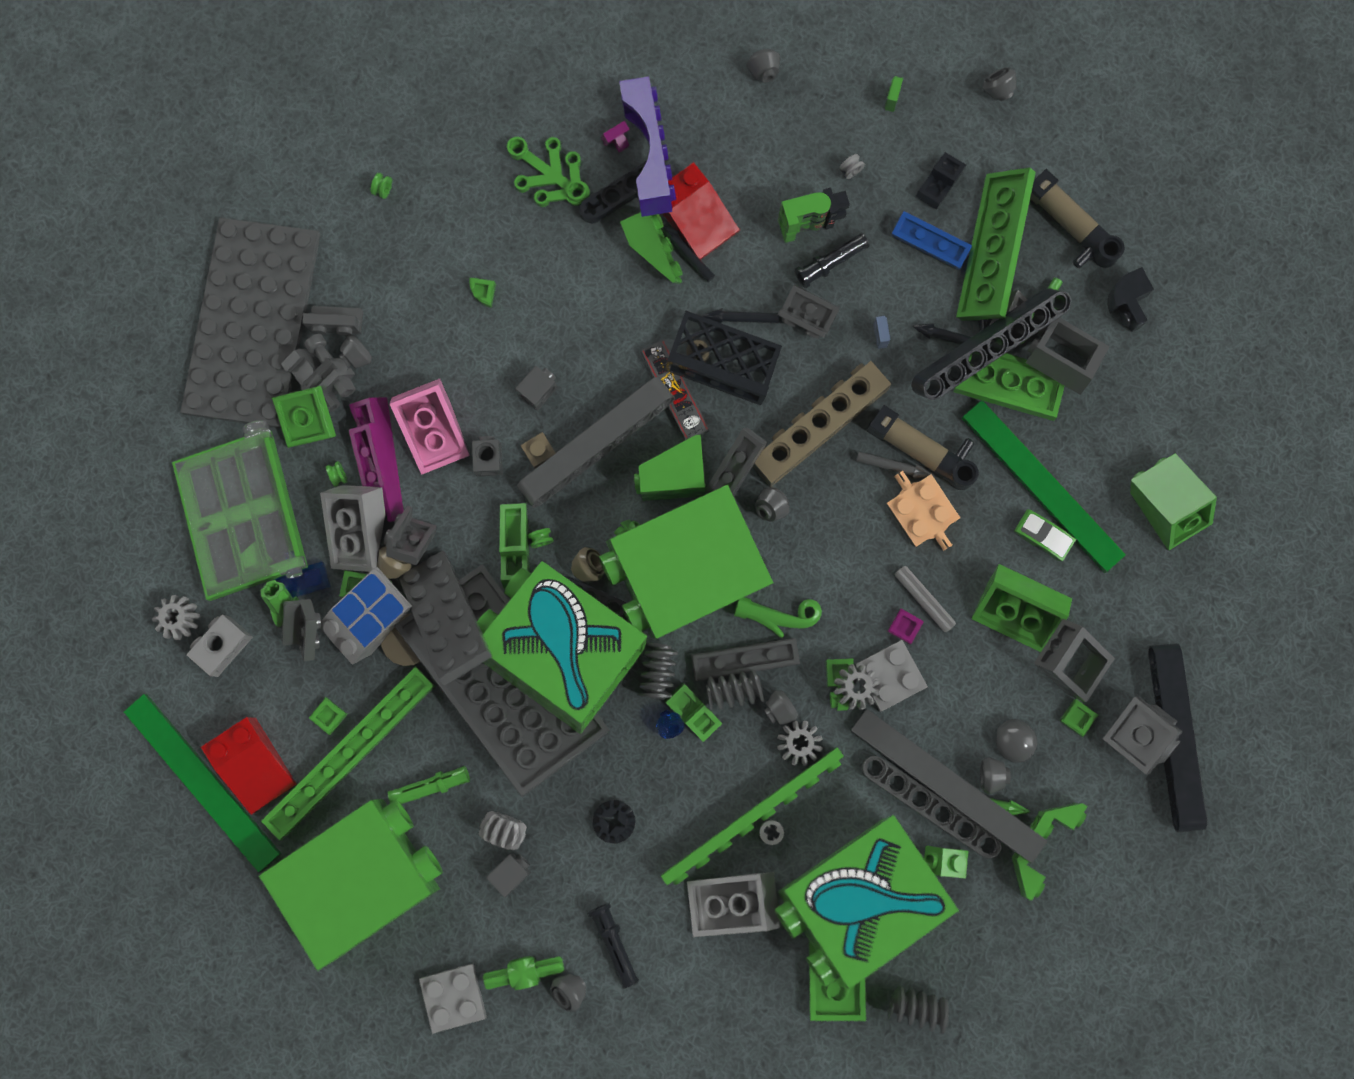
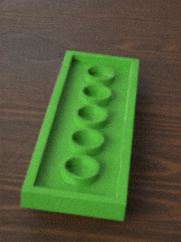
[956,168,1035,321]

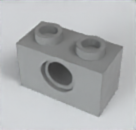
[187,614,253,677]

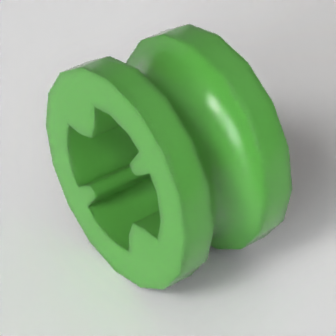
[371,173,392,199]
[326,461,348,487]
[528,528,554,548]

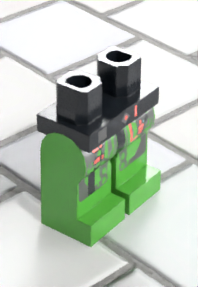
[778,187,850,243]

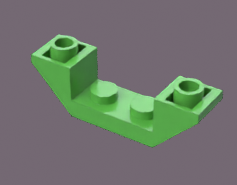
[1012,803,1088,901]

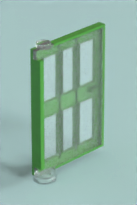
[172,421,308,601]

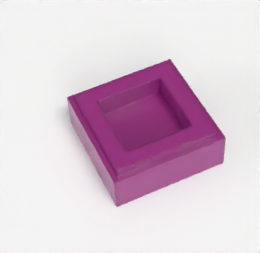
[887,608,924,645]

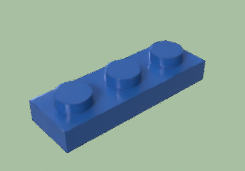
[891,211,972,270]

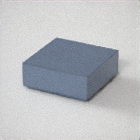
[873,316,890,349]

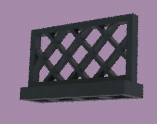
[664,310,782,406]

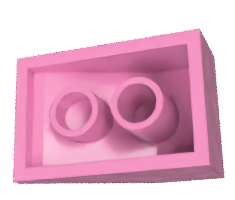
[390,379,470,475]

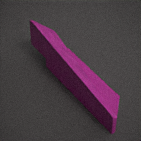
[349,397,404,522]

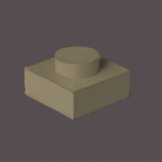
[520,432,555,469]

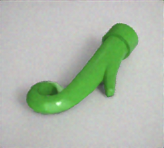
[734,597,822,638]

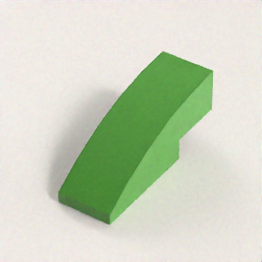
[499,503,530,589]

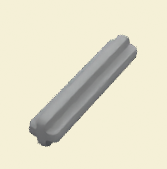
[895,566,956,632]

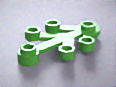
[507,137,590,207]

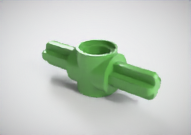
[483,956,564,990]

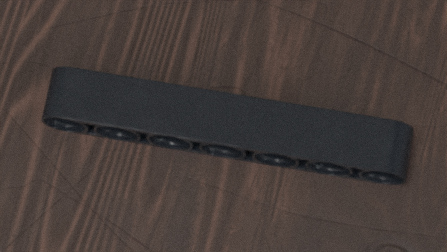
[911,288,1071,400]
[1148,643,1207,833]

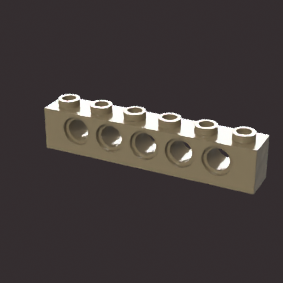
[752,361,891,487]

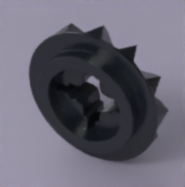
[592,800,636,844]

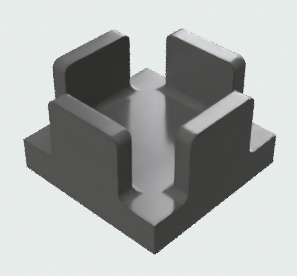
[1103,696,1183,775]

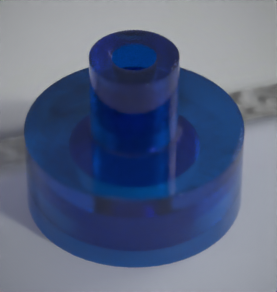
[656,710,685,739]

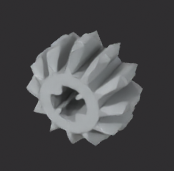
[152,595,201,640]
[834,664,880,710]
[777,720,822,766]
[479,811,527,850]

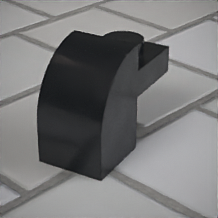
[1107,267,1154,332]

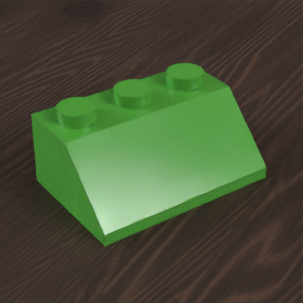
[971,564,1072,652]

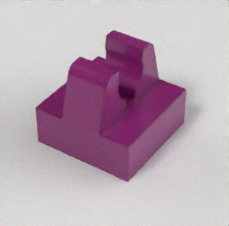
[601,121,630,153]

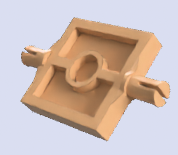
[886,471,960,551]

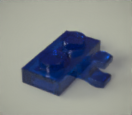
[273,551,331,598]

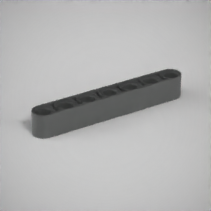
[517,377,675,508]

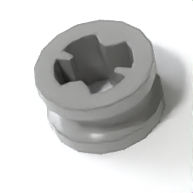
[839,154,865,179]
[759,820,784,845]

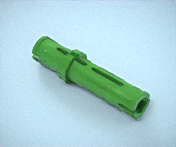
[388,766,470,804]

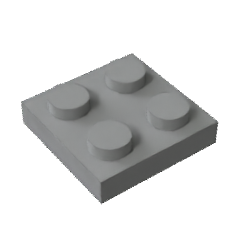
[855,640,928,712]
[419,963,487,1034]

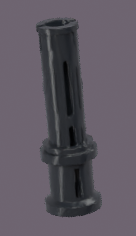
[795,233,869,288]
[587,903,639,988]

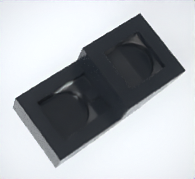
[915,152,966,210]

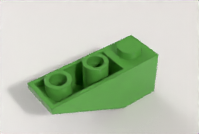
[620,212,682,284]

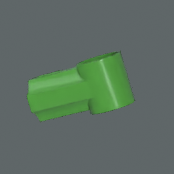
[261,580,299,627]

